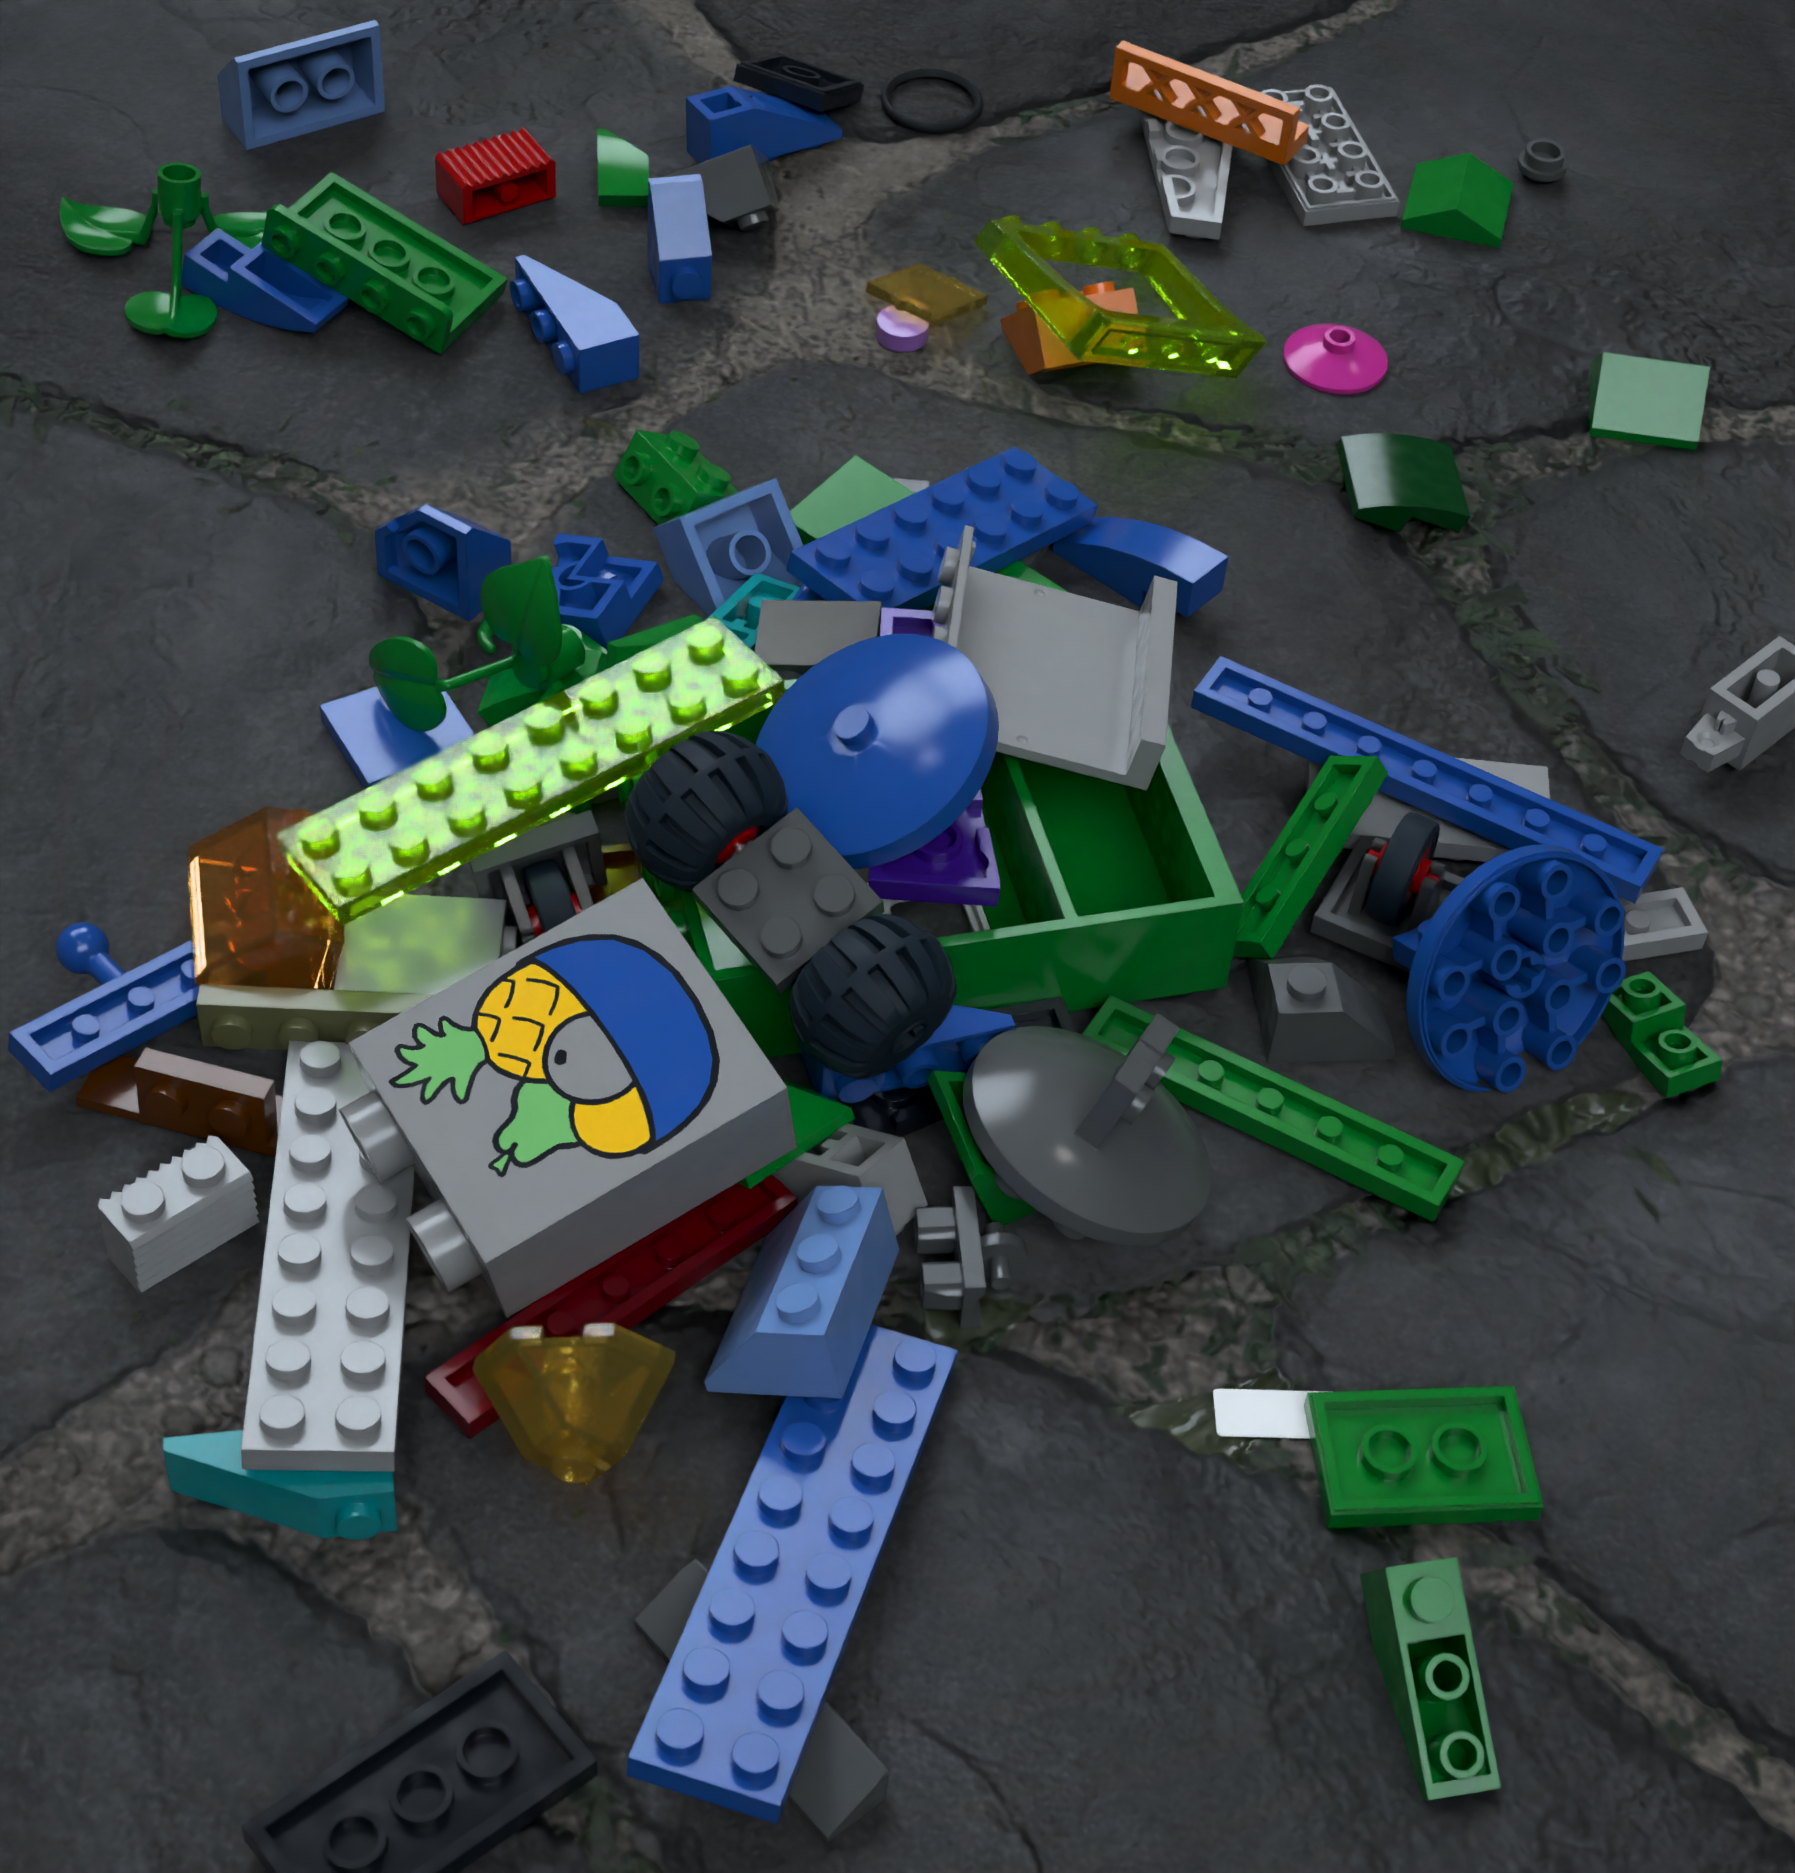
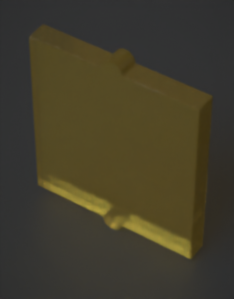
[865,263,988,326]

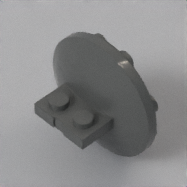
[962,1012,1211,1246]

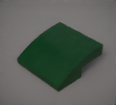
[1336,433,1470,533]

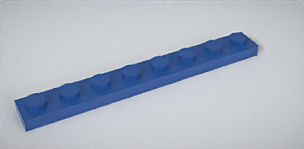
[1191,656,1663,904]

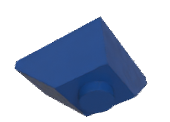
[375,504,512,622]

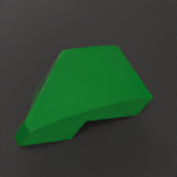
[597,129,649,207]

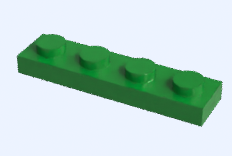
[1233,755,1388,959]

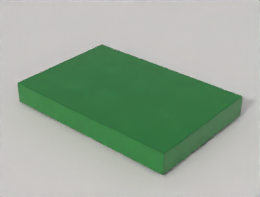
[1304,1386,1544,1528]

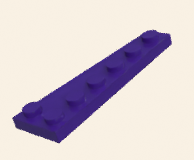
[868,607,1000,907]

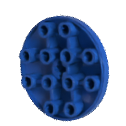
[1392,844,1626,1093]

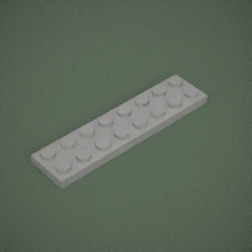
[241,1041,416,1472]

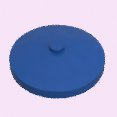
[755,634,999,869]

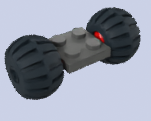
[624,730,957,1079]

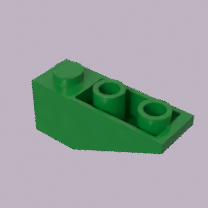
[1360,1557,1501,1800]

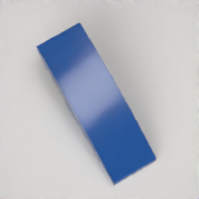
[182,228,349,333]
[1053,517,1229,618]

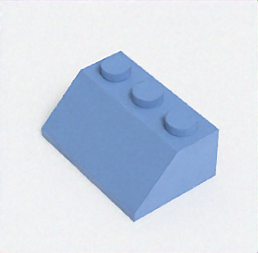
[217,20,385,150]
[704,1185,899,1399]

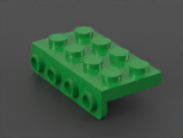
[262,171,508,354]

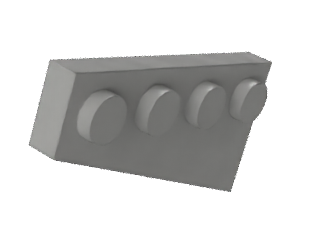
[1138,110,1232,240]

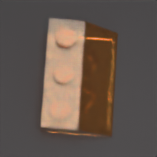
[186,806,345,990]

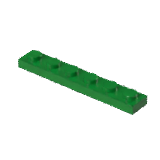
[1082,995,1465,1222]

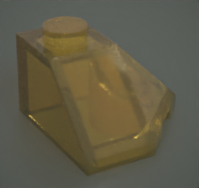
[473,1323,676,1486]

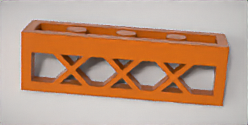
[1109,41,1310,166]

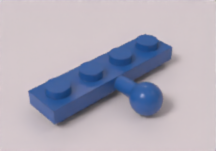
[8,922,267,1093]

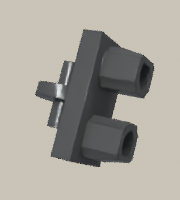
[913,1186,1028,1328]

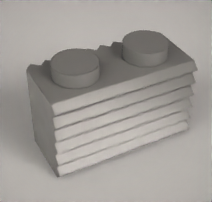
[98,1136,260,1293]

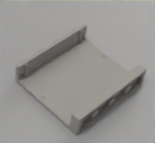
[931,525,1178,791]

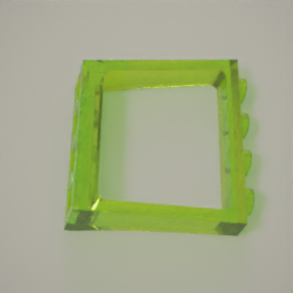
[974,215,1267,378]

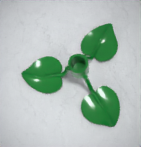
[60,162,267,338]
[369,555,598,823]

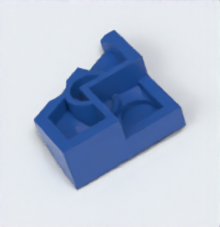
[552,533,664,650]

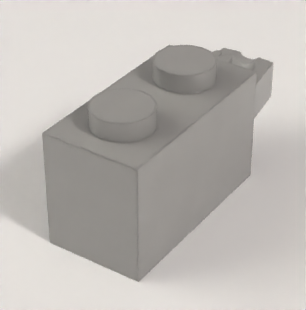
[1680,636,1795,772]

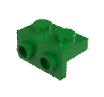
[614,430,739,525]

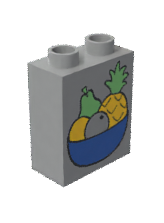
[339,878,797,1318]

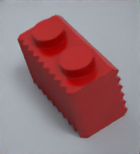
[435,127,556,226]

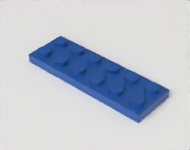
[786,446,1098,610]

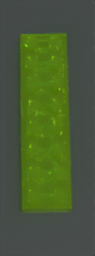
[275,616,785,926]

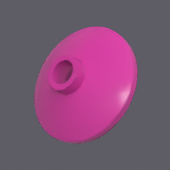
[1283,323,1388,395]

